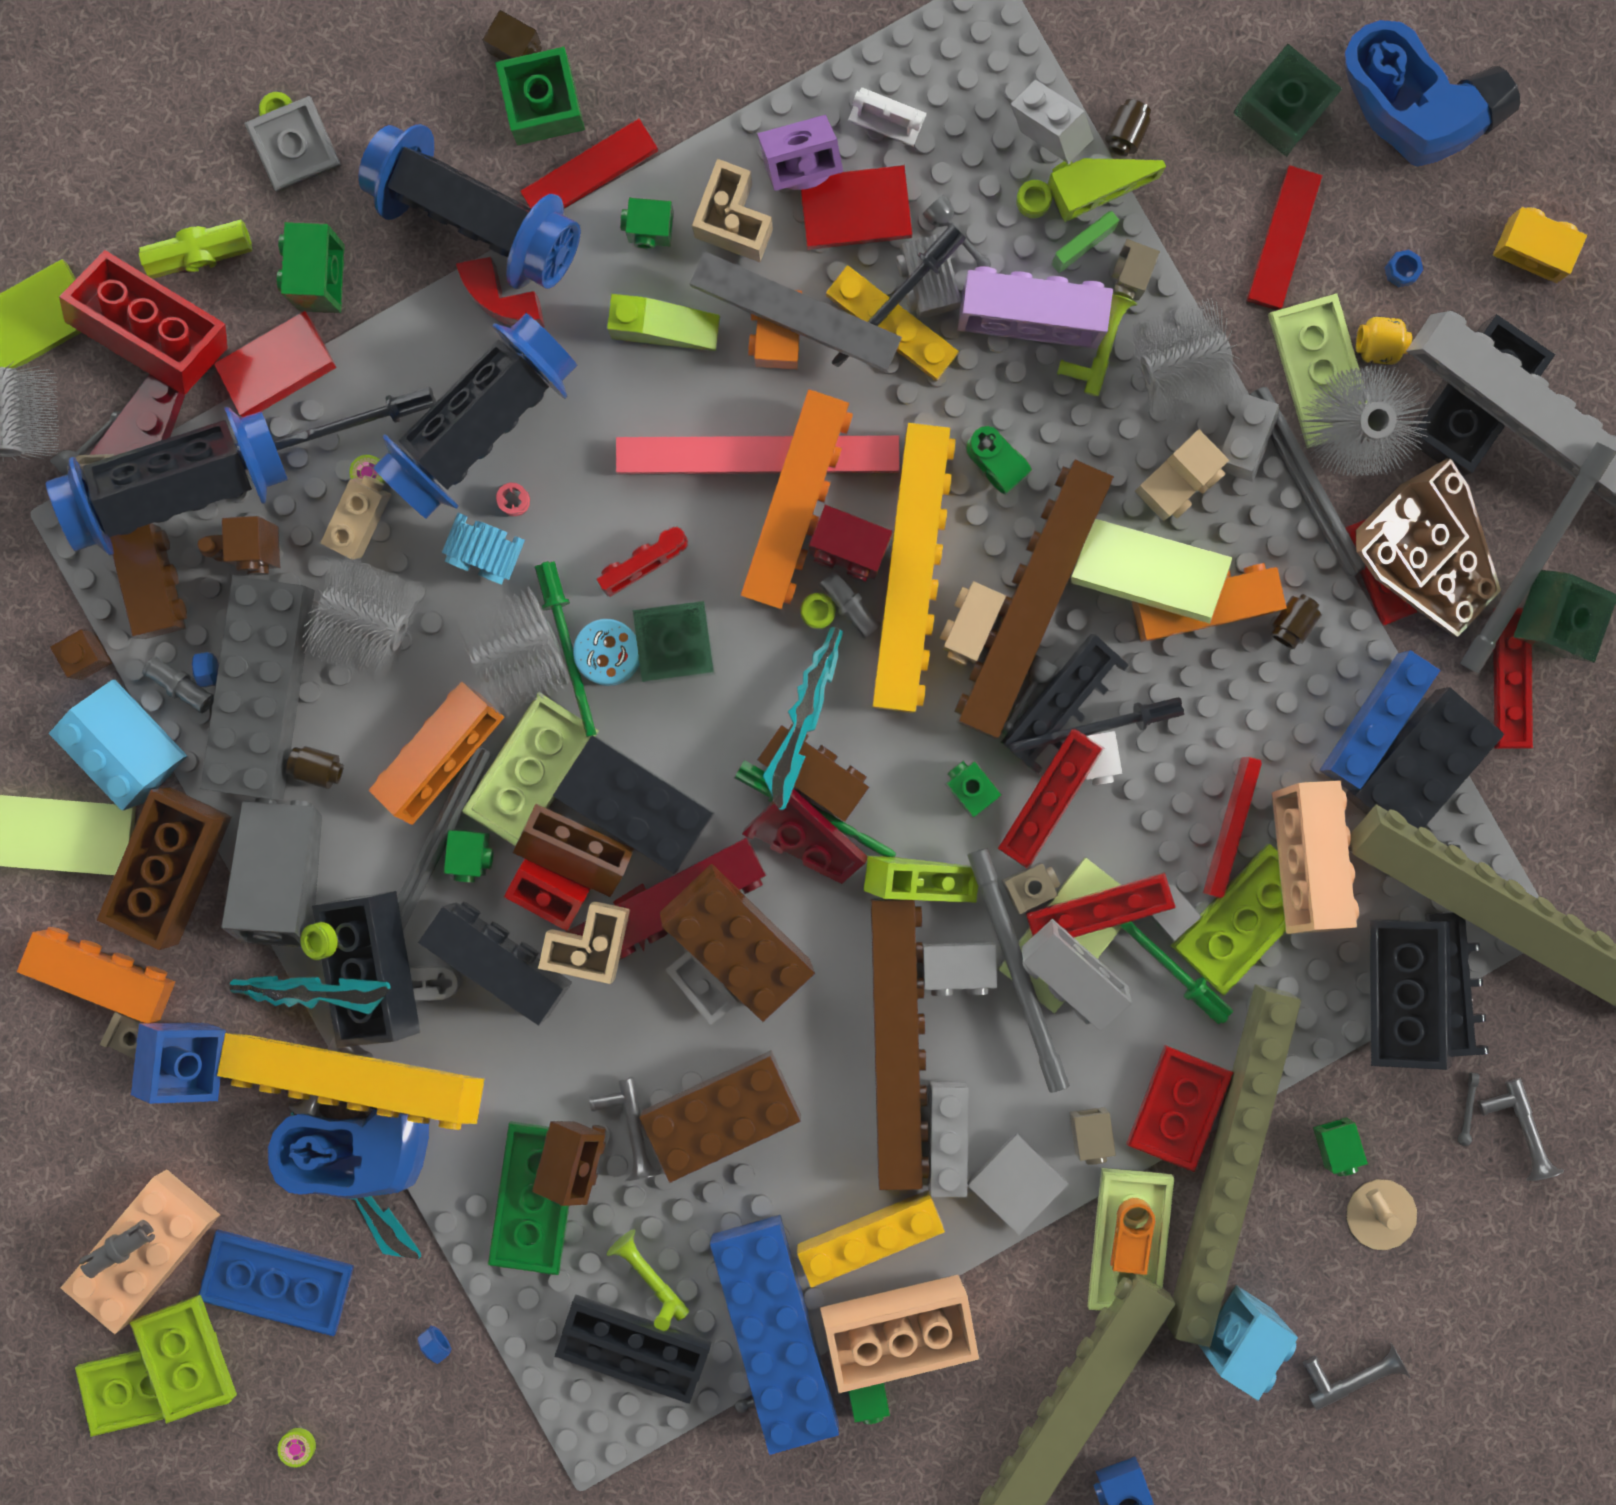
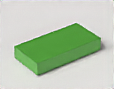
[1051,211,1120,274]

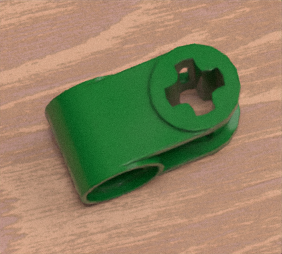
[966,426,1032,495]

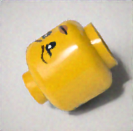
[1356,317,1412,365]

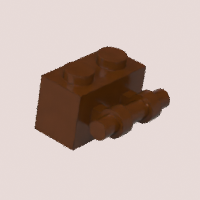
[197,516,281,576]
[532,1121,606,1206]

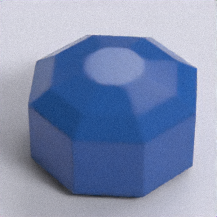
[1384,250,1423,288]
[192,652,219,688]
[418,1325,451,1364]

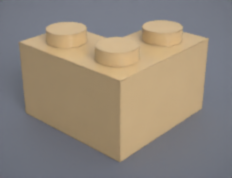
[692,159,773,262]
[1135,429,1229,521]
[538,902,630,984]

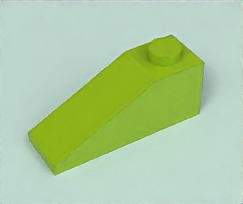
[1047,158,1166,222]
[607,293,720,351]
[864,856,979,903]

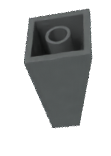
[222,798,322,947]

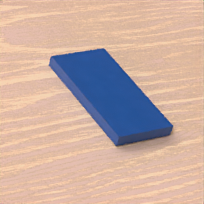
[198,1229,354,1336]

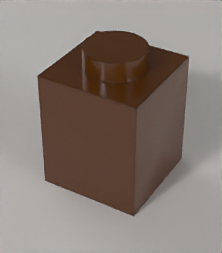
[50,629,112,680]

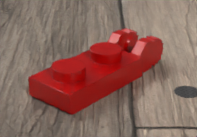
[596,526,688,597]

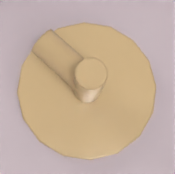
[1347,1179,1417,1250]

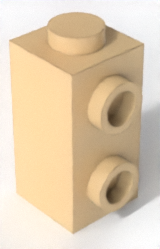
[321,475,392,560]
[939,581,1006,666]

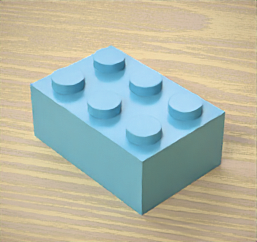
[1199,1285,1298,1400]

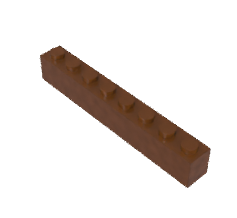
[954,459,1114,739]
[871,899,929,1190]

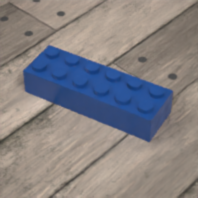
[710,1215,839,1455]

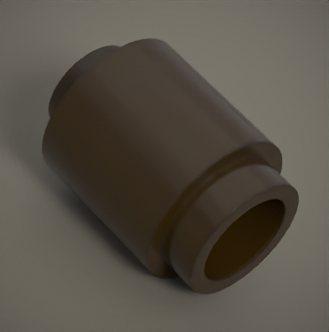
[1105,99,1151,156]
[1270,594,1322,649]
[286,746,344,789]

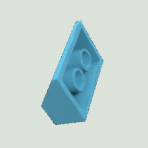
[49,680,187,811]

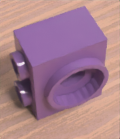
[757,115,843,191]

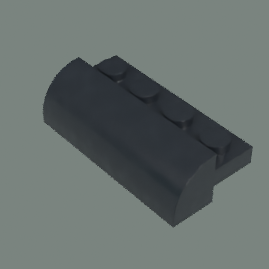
[554,1294,712,1404]

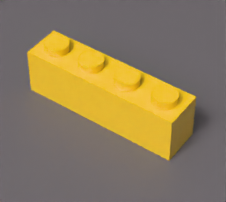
[797,1189,945,1288]

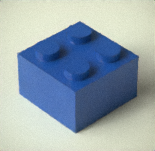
[131,1023,226,1104]

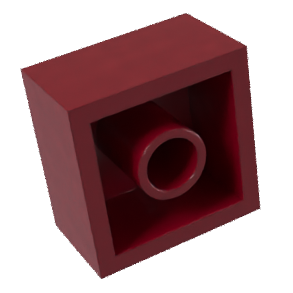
[809,504,893,582]

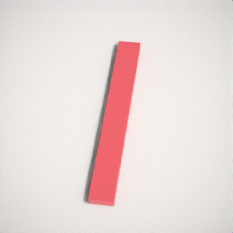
[616,435,899,474]

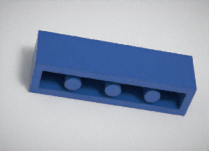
[1319,650,1440,790]

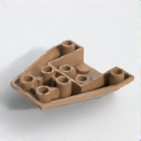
[1356,459,1501,637]

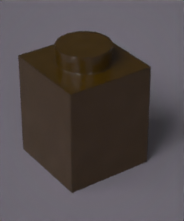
[482,10,542,61]

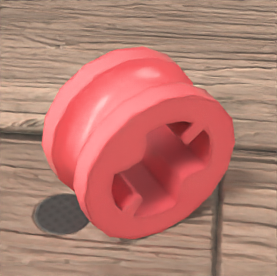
[496,482,530,517]

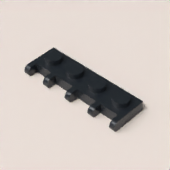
[1000,634,1129,774]
[1425,912,1489,1057]

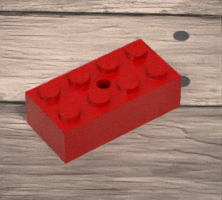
[59,250,228,395]

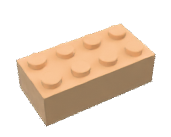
[1272,781,1359,934]
[61,1169,220,1334]
[820,1275,979,1393]

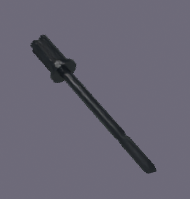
[832,223,966,367]
[274,387,436,451]
[1009,697,1184,753]

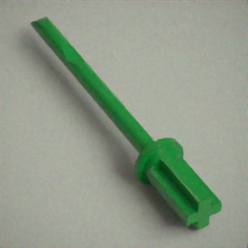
[534,561,597,737]
[734,760,896,857]
[1119,921,1233,1025]

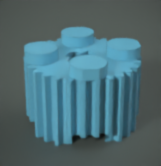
[442,513,525,585]

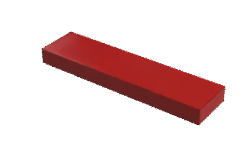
[520,118,658,209]
[1246,165,1323,310]
[1493,608,1533,749]
[997,729,1105,868]
[1202,757,1262,898]
[1026,872,1176,938]

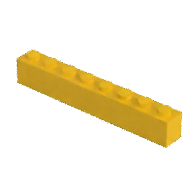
[872,423,956,713]
[217,1033,484,1130]

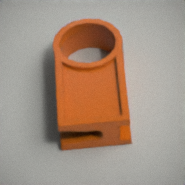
[1110,1198,1155,1275]

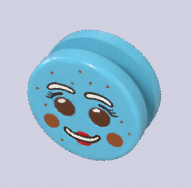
[573,619,641,686]

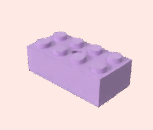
[957,267,1113,349]

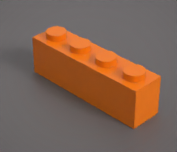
[1131,563,1287,643]
[368,681,505,825]
[17,927,176,1023]

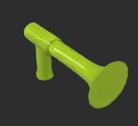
[1057,294,1137,396]
[606,1229,690,1331]

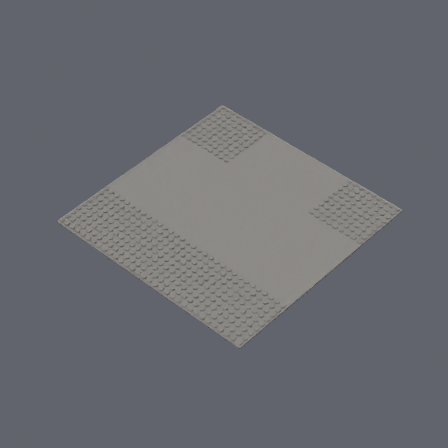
[31,0,1539,1491]

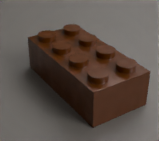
[97,787,232,950]
[660,864,815,1022]
[639,1050,801,1183]

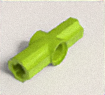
[139,220,252,279]

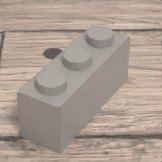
[1022,919,1132,1031]
[928,1081,969,1197]

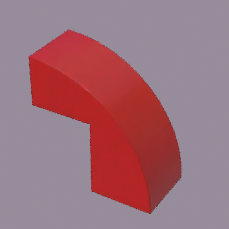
[456,256,545,328]

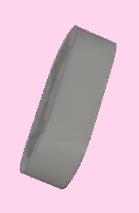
[410,966,461,1001]

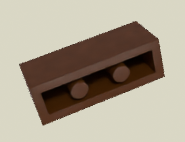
[110,523,187,639]
[757,724,869,822]
[512,804,634,897]

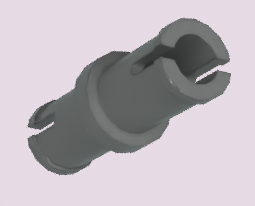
[819,570,881,639]
[142,656,214,714]
[79,1220,155,1278]

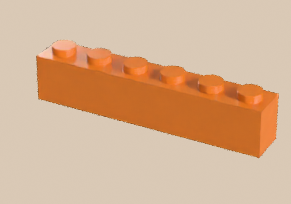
[740,389,853,609]

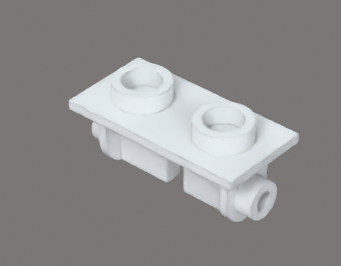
[848,87,927,146]

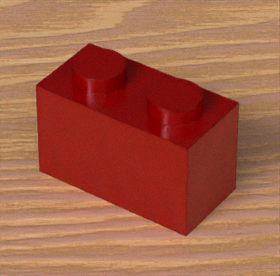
[504,859,590,931]

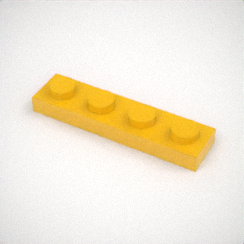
[826,265,959,382]

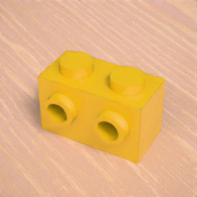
[1493,207,1587,284]

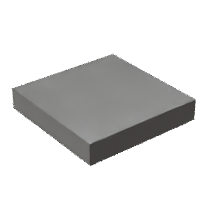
[244,96,341,192]
[967,1132,1069,1235]

